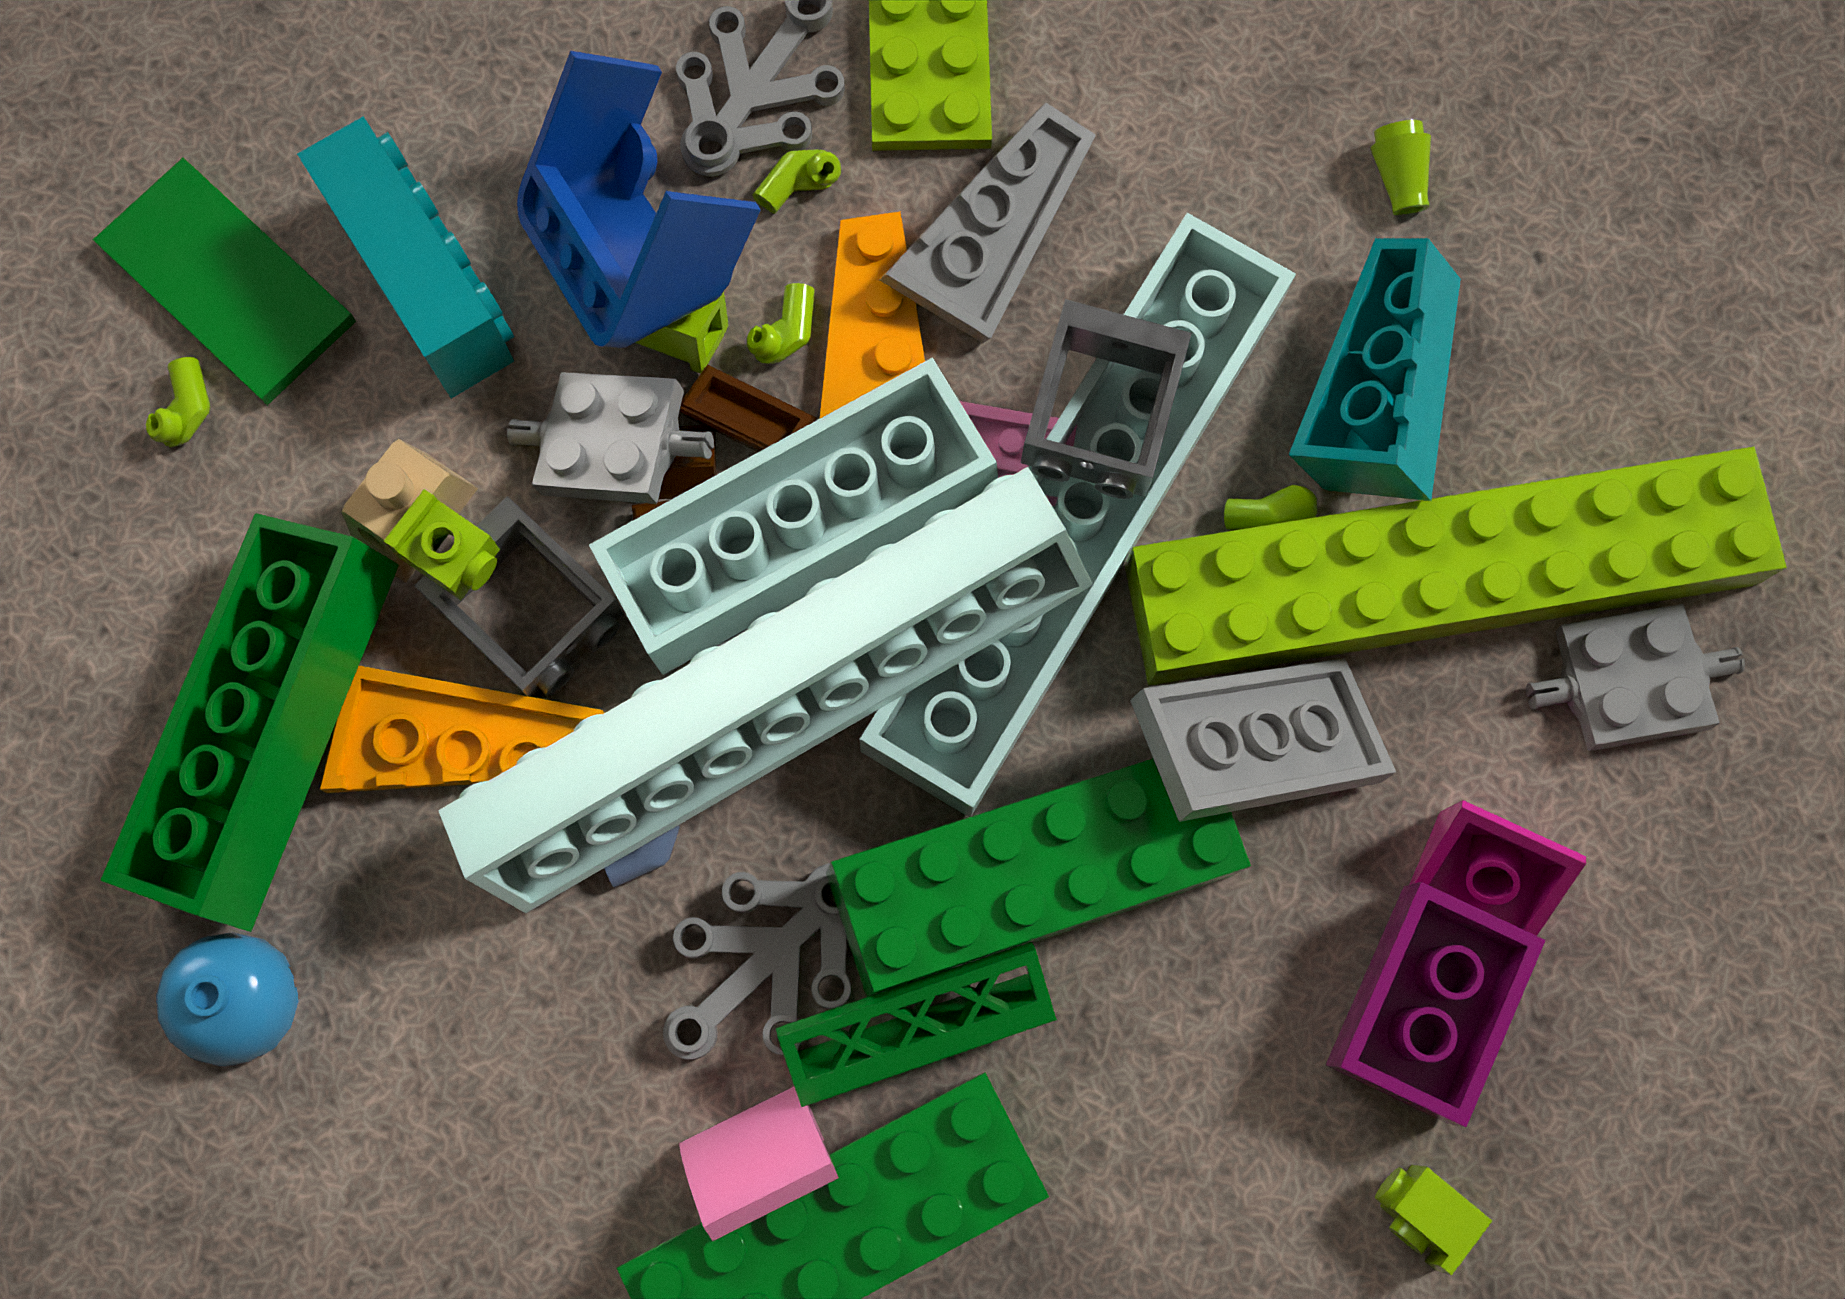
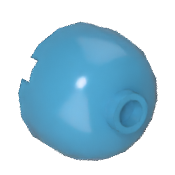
[156,932,299,1066]

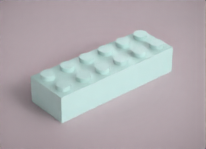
[589,358,998,675]

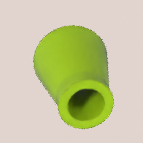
[1370,120,1431,215]

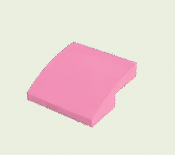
[679,1087,839,1241]

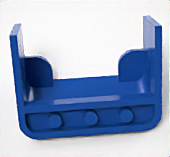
[517,51,761,348]

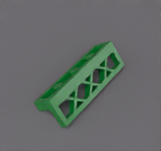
[776,942,1057,1107]

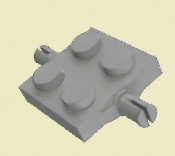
[507,372,714,504]
[1526,604,1745,751]

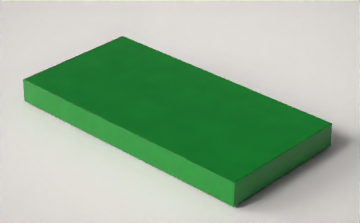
[92,157,356,406]

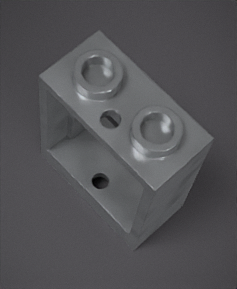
[1021,299,1192,499]
[414,496,623,698]

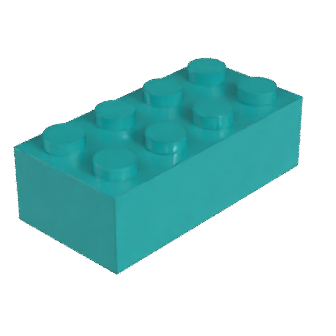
[297,116,515,399]

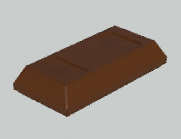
[679,364,817,452]

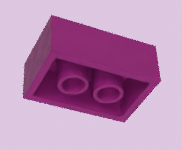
[1326,882,1546,1128]

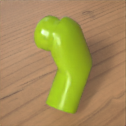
[752,149,841,214]
[746,283,815,364]
[146,357,210,447]
[1224,485,1317,530]

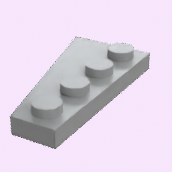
[879,103,1096,343]

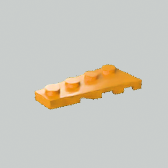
[819,211,925,419]
[320,666,605,793]

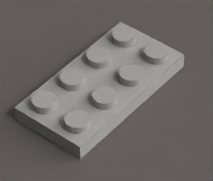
[1130,658,1396,822]

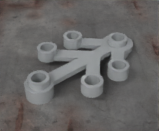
[676,0,845,176]
[663,863,852,1060]

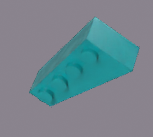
[1289,238,1461,501]

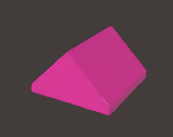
[1409,800,1586,936]

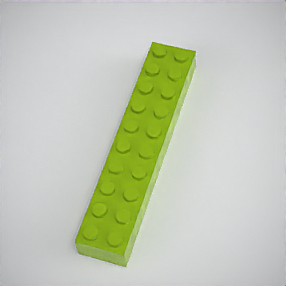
[1125,446,1787,686]

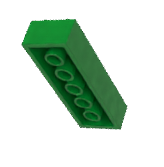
[100,513,399,932]
[826,759,1251,997]
[616,1072,1049,1299]

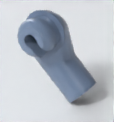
[604,825,680,888]

